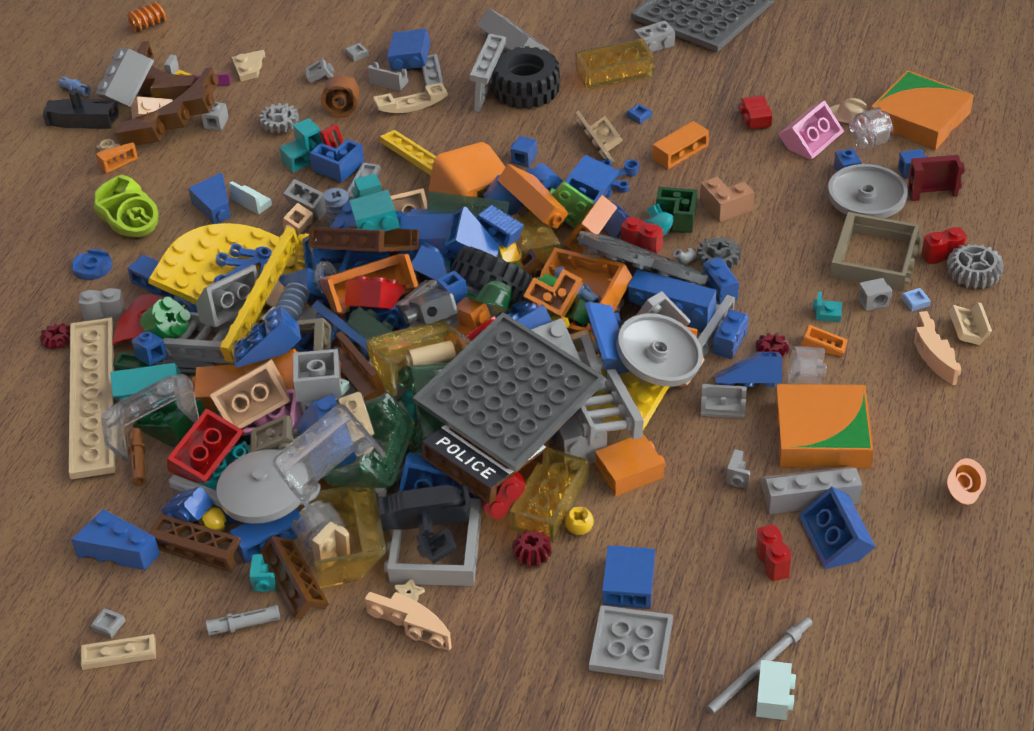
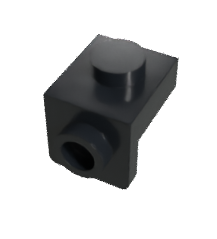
[416,528,457,564]

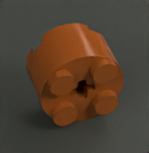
[321,75,360,118]

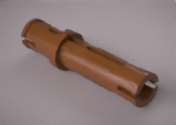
[128,428,147,486]

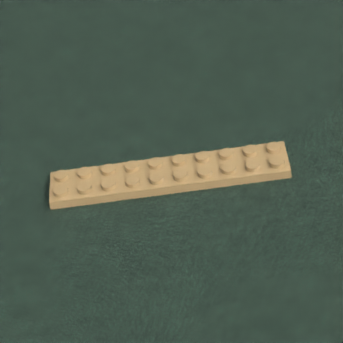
[69,317,115,479]

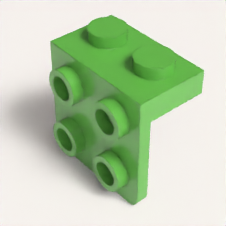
[549,182,594,228]

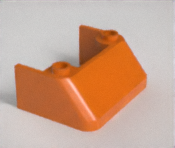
[319,254,419,315]

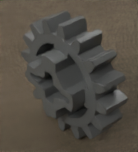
[697,236,741,269]

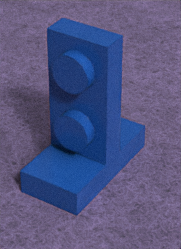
[302,235,347,273]

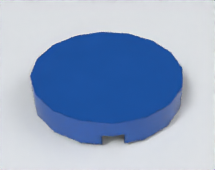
[72,249,112,280]

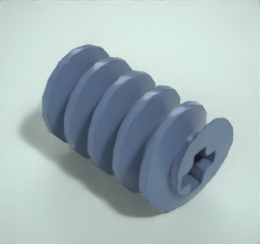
[324,188,349,228]
[274,283,310,321]

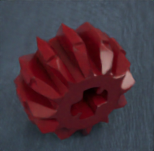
[512,529,552,568]

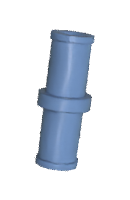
[59,76,91,96]

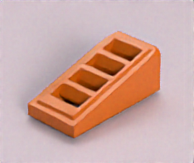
[96,142,138,174]
[799,324,848,356]

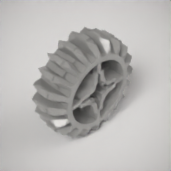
[946,243,1004,290]

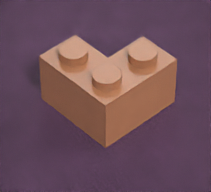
[700,177,755,222]

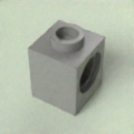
[858,278,892,311]

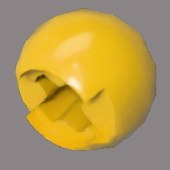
[199,507,226,532]
[564,507,594,535]

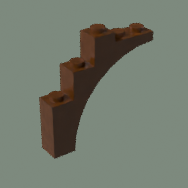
[137,41,197,100]
[114,67,219,146]

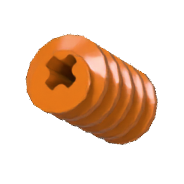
[127,2,167,33]

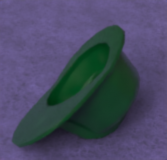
[464,281,511,311]

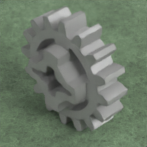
[259,103,299,133]

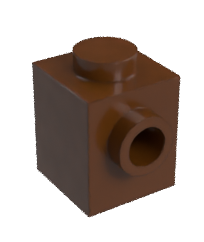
[517,248,546,280]

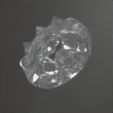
[312,261,338,294]

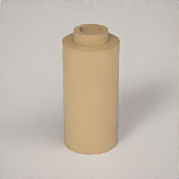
[404,340,456,371]

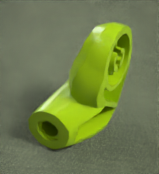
[93,175,159,237]

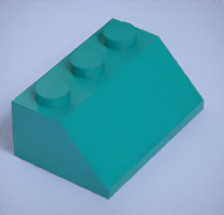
[110,363,181,403]

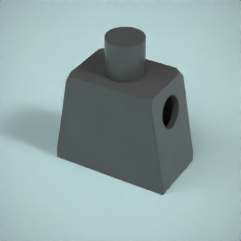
[403,288,459,325]

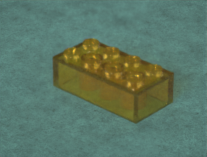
[575,38,655,89]
[510,211,561,262]
[510,447,589,543]

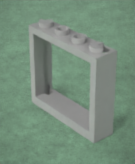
[384,498,482,586]

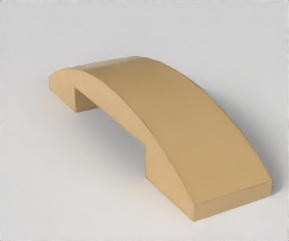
[373,83,448,113]

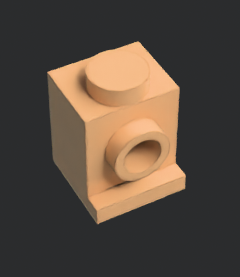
[283,203,313,236]

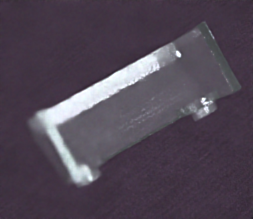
[101,374,199,462]
[272,405,387,516]

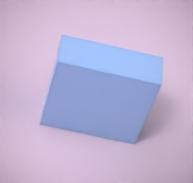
[901,288,931,311]

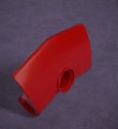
[112,294,165,345]

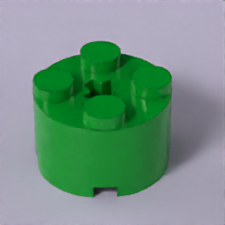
[140,297,191,339]

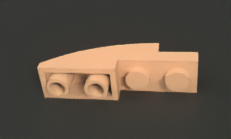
[914,311,961,385]
[365,592,451,651]

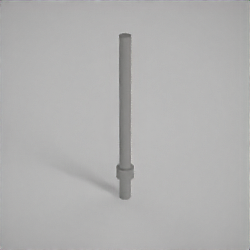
[706,617,813,715]

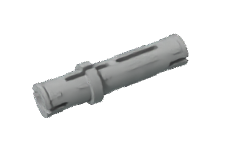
[206,605,280,636]

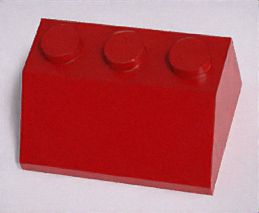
[167,408,244,483]

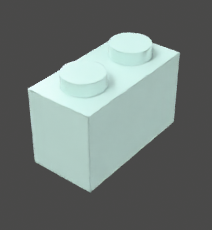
[756,660,796,720]

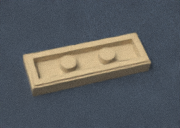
[81,634,156,670]

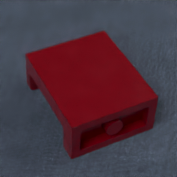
[907,155,965,201]

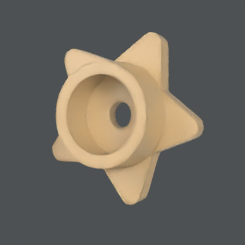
[96,139,120,152]
[394,579,425,601]

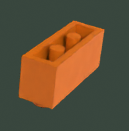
[652,121,709,169]

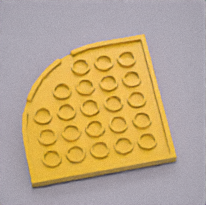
[148,223,295,324]

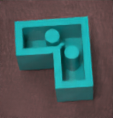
[279,118,322,172]

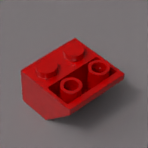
[345,276,406,309]

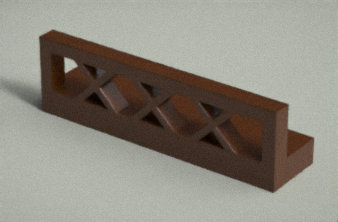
[336,331,385,403]
[149,514,241,573]
[259,536,329,619]

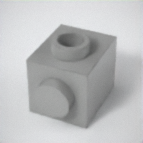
[201,102,229,131]

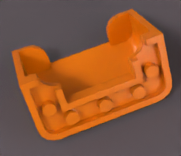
[429,142,506,209]

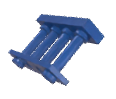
[291,300,381,359]

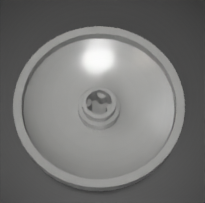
[828,164,908,218]
[616,313,703,386]
[216,449,309,523]

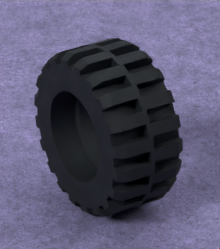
[492,46,560,109]
[449,245,532,306]

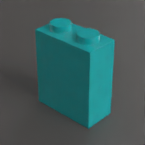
[349,190,400,232]

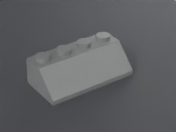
[477,8,550,51]
[759,466,862,514]

